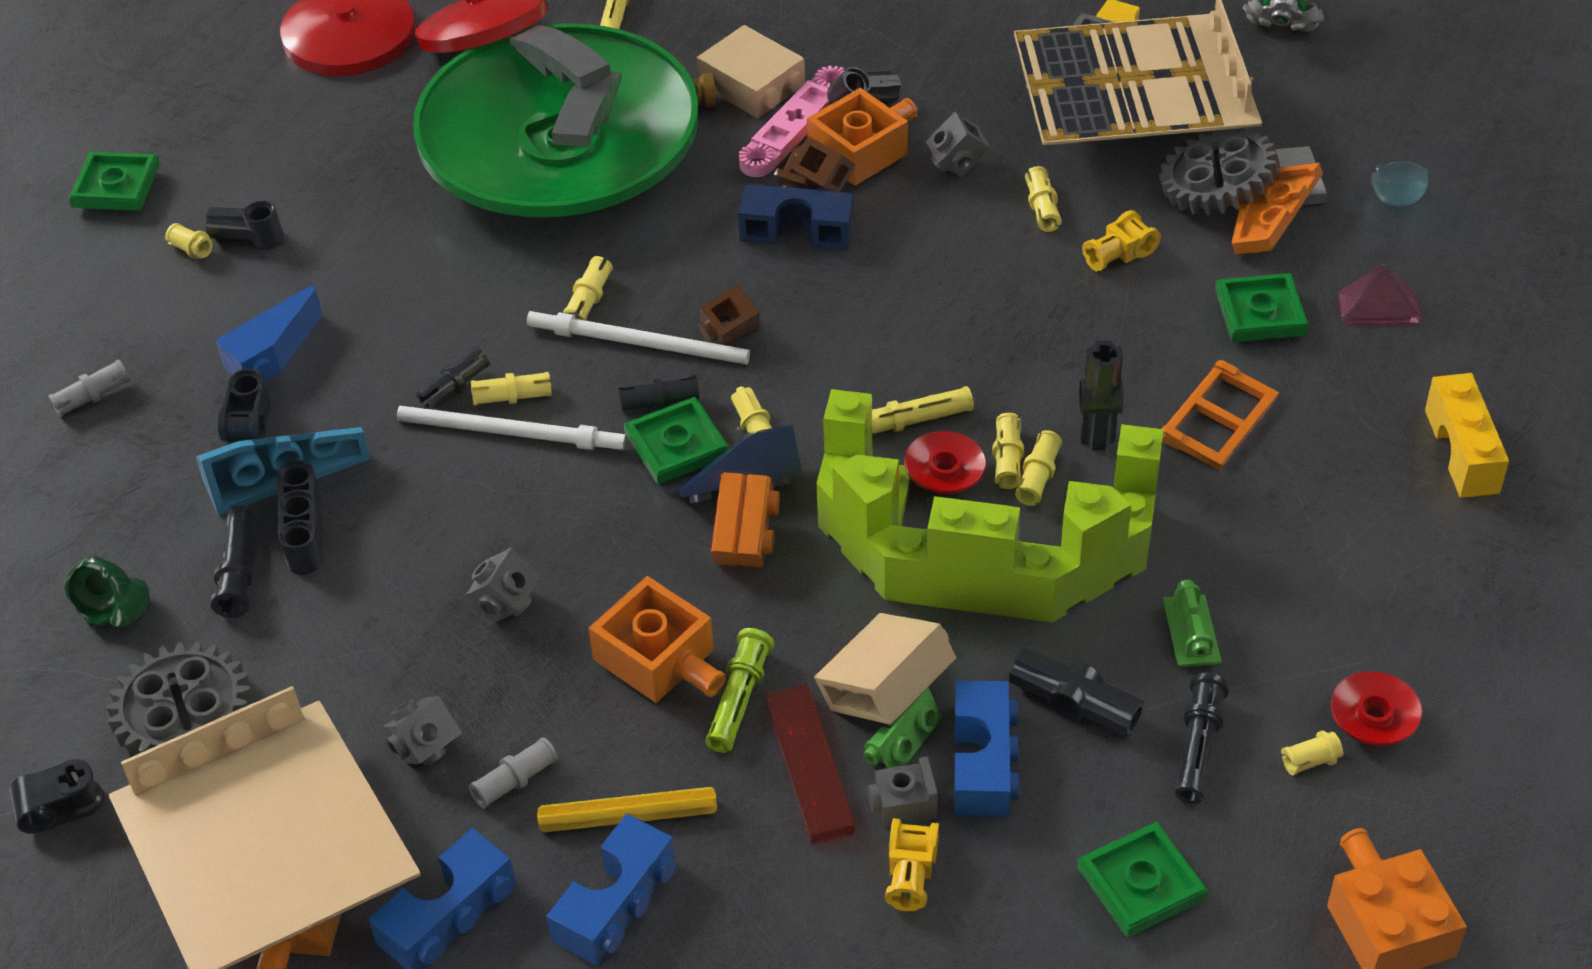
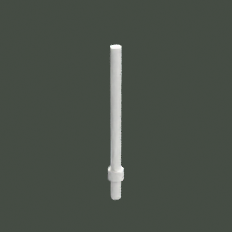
[527,311,750,365]
[397,406,627,450]

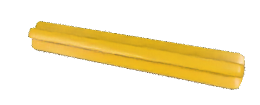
[537,787,717,832]

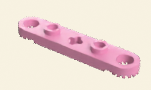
[739,66,845,177]

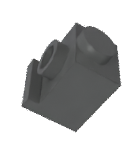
[868,756,938,828]

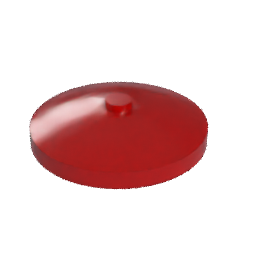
[280,0,416,76]
[415,0,549,53]

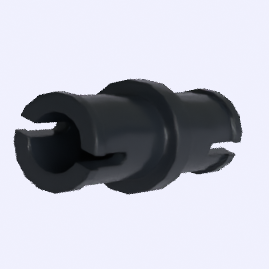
[416,347,490,410]
[619,375,700,412]

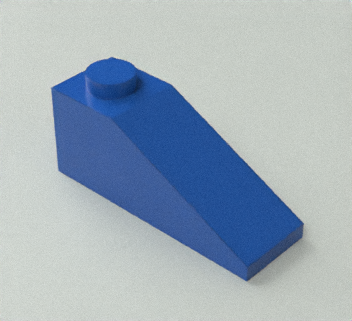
[216,285,322,381]

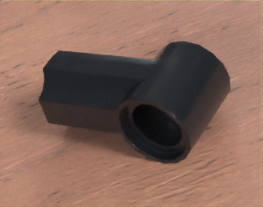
[827,67,901,104]
[205,200,284,249]

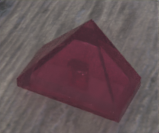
[1338,263,1421,323]

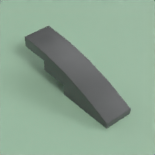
[509,25,611,89]
[552,72,622,147]

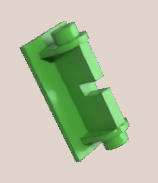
[1163,580,1222,667]
[863,687,942,768]

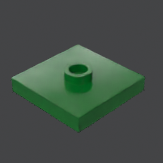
[68,152,160,211]
[1215,273,1309,342]
[624,397,729,485]
[1077,821,1208,938]

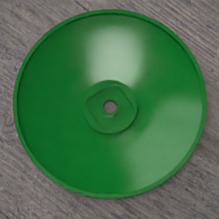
[413,23,698,217]

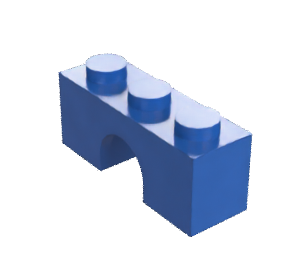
[954,680,1019,818]
[546,814,677,966]
[368,828,516,969]

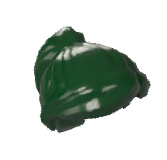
[64,556,151,628]

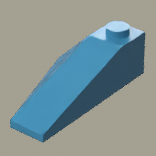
[196,427,370,515]

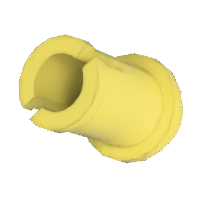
[165,223,213,259]
[1281,730,1343,775]

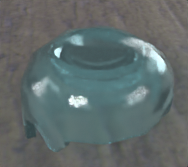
[1371,160,1429,207]

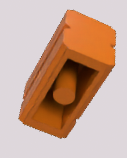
[711,472,780,568]

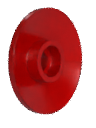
[904,431,986,494]
[1331,671,1422,746]

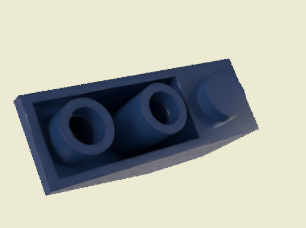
[678,425,802,503]

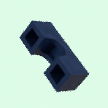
[738,184,854,250]

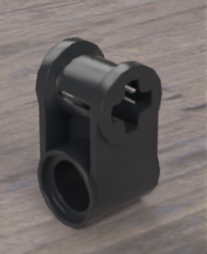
[218,369,271,442]
[9,759,104,834]

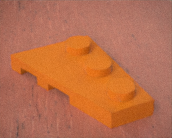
[1232,162,1323,255]

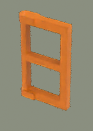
[1161,360,1279,471]

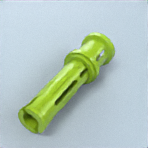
[705,628,775,753]

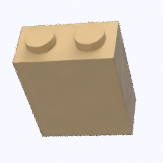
[697,25,805,119]
[814,613,956,725]

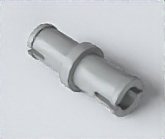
[48,359,131,417]
[469,737,558,809]

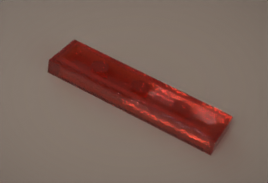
[765,684,855,844]

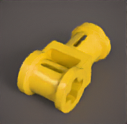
[1082,210,1161,272]
[885,818,939,911]

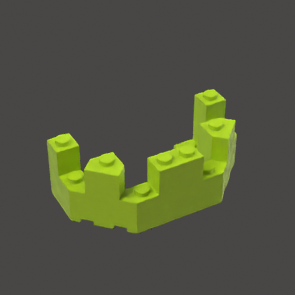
[817,389,1164,623]

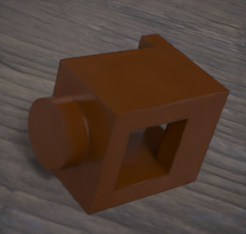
[790,136,856,192]
[698,284,760,346]

